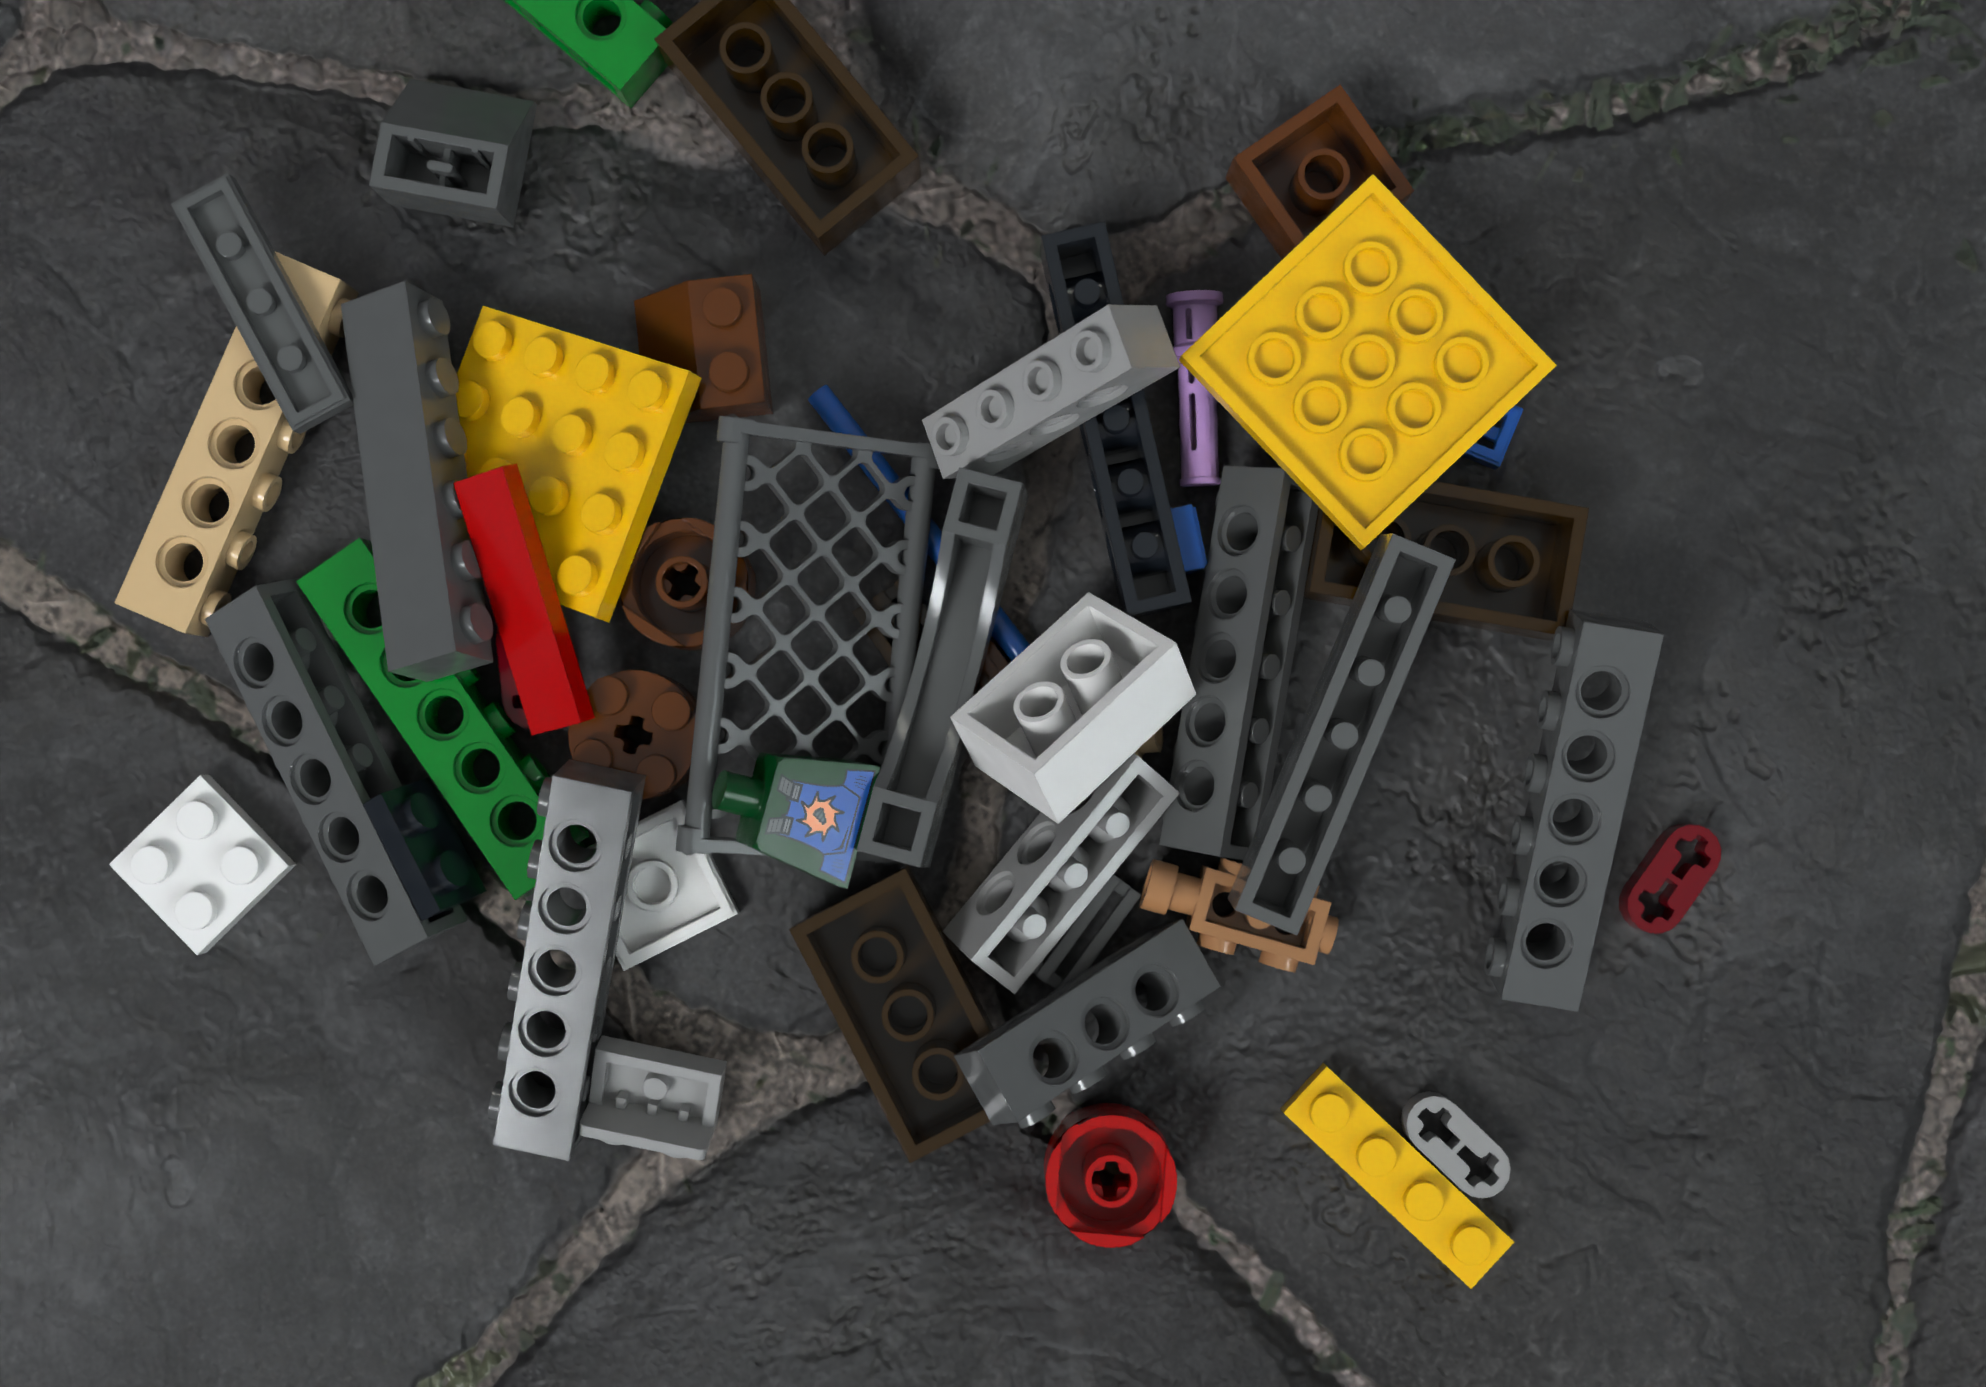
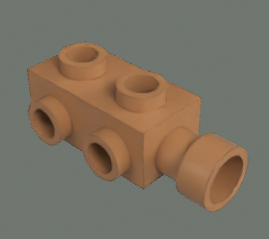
[1140,858,1339,973]

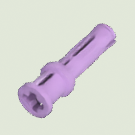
[1166,290,1223,487]

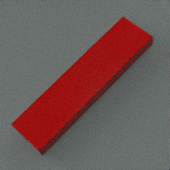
[453,463,595,736]

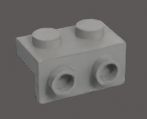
[579,1035,727,1160]

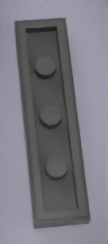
[171,173,354,434]

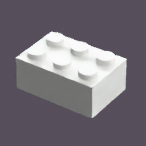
[950,592,1196,824]

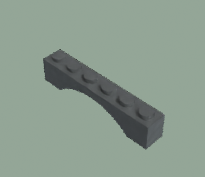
[857,467,1029,868]

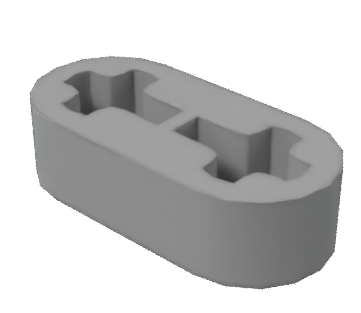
[1401,1091,1511,1199]

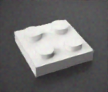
[109,775,297,955]

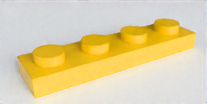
[1280,1063,1514,1289]

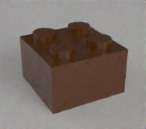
[1225,84,1415,260]

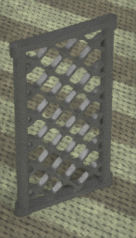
[675,414,940,866]

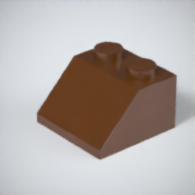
[634,274,773,423]

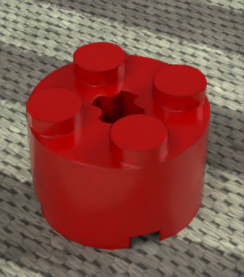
[1044,1103,1177,1248]

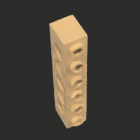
[115,251,359,637]

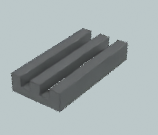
[1033,874,1141,989]

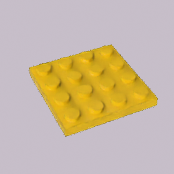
[1179,174,1557,550]
[456,306,702,623]

